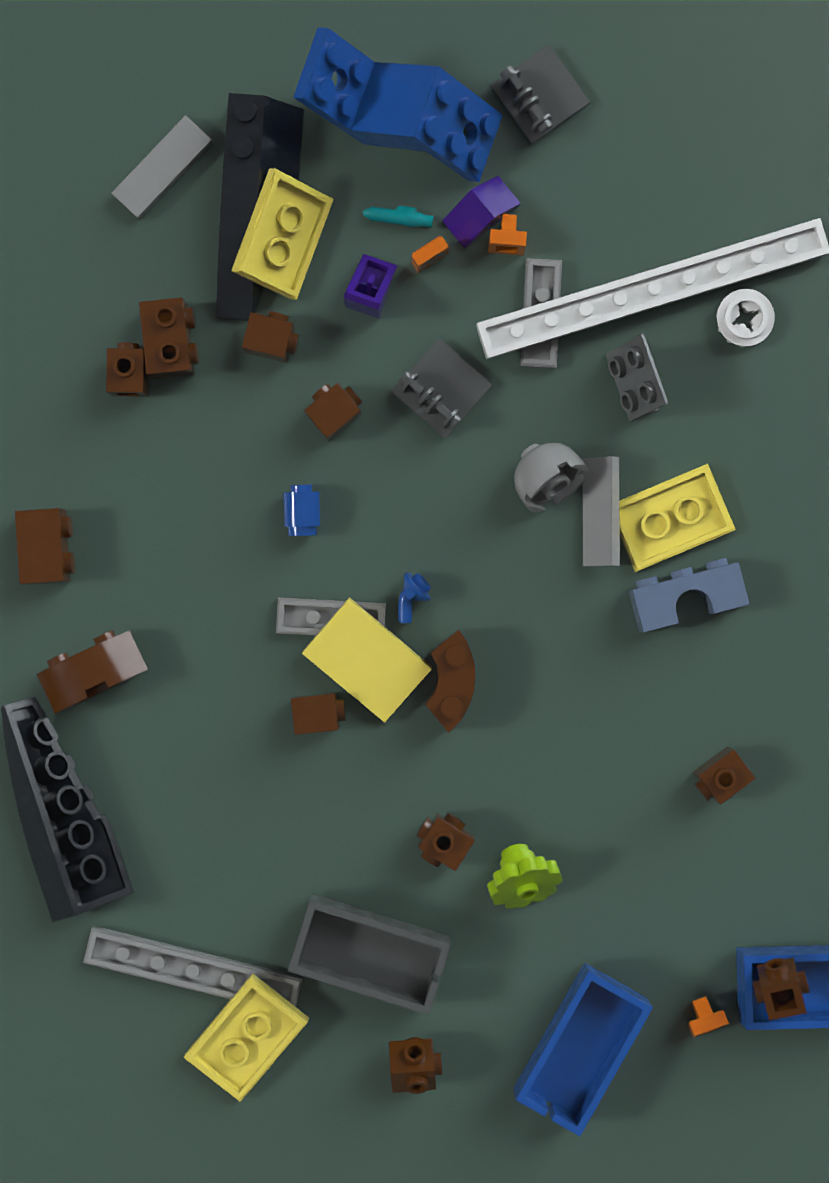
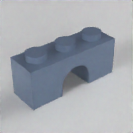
[628,557,750,632]

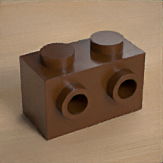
[139,297,199,379]

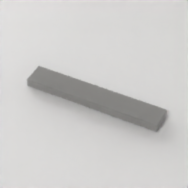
[83,926,303,1007]

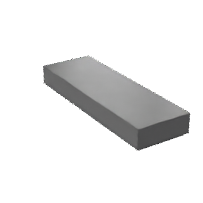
[112,115,213,220]
[520,258,562,369]
[582,456,620,567]
[276,597,386,636]

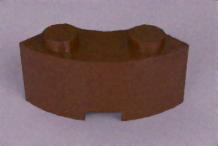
[37,630,148,714]
[425,630,476,733]

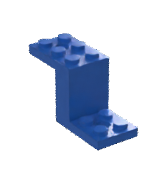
[293,27,503,182]

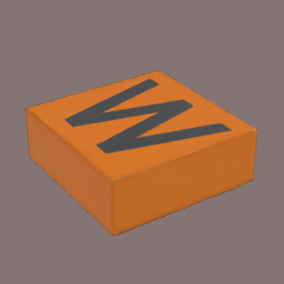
[411,236,449,273]

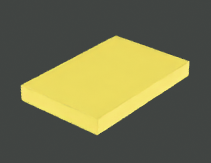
[231,168,334,300]
[619,464,736,572]
[302,597,432,723]
[184,973,309,1102]

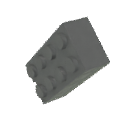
[288,893,451,1015]

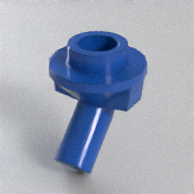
[397,572,431,623]

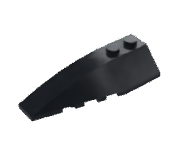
[216,93,304,321]
[1,697,134,922]

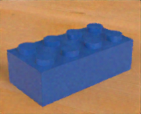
[736,945,829,1030]
[513,962,653,1136]

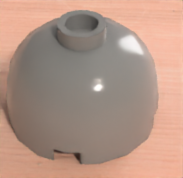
[514,443,588,513]

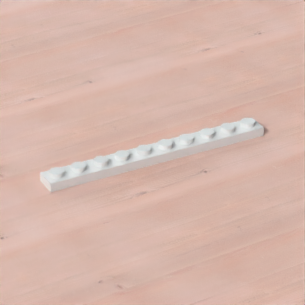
[476,218,829,360]

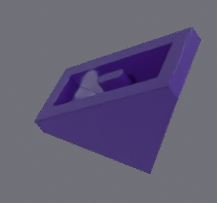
[442,176,521,250]
[344,254,397,318]

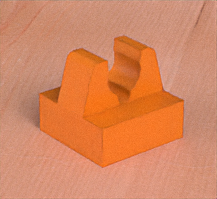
[488,214,527,256]
[688,996,729,1038]

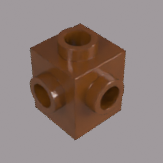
[416,813,475,872]
[753,958,810,1020]
[389,1037,442,1094]

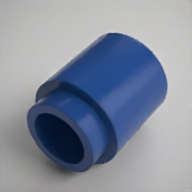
[283,484,320,536]

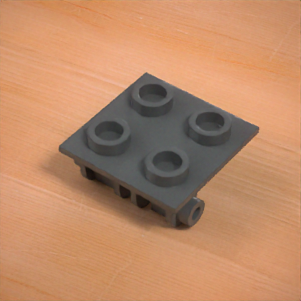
[490,44,590,144]
[606,333,668,422]
[391,338,493,439]

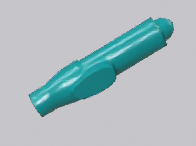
[363,206,434,228]

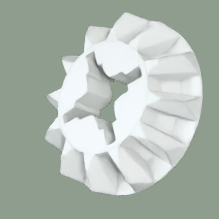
[716,289,775,347]

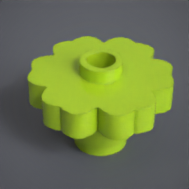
[487,844,563,909]

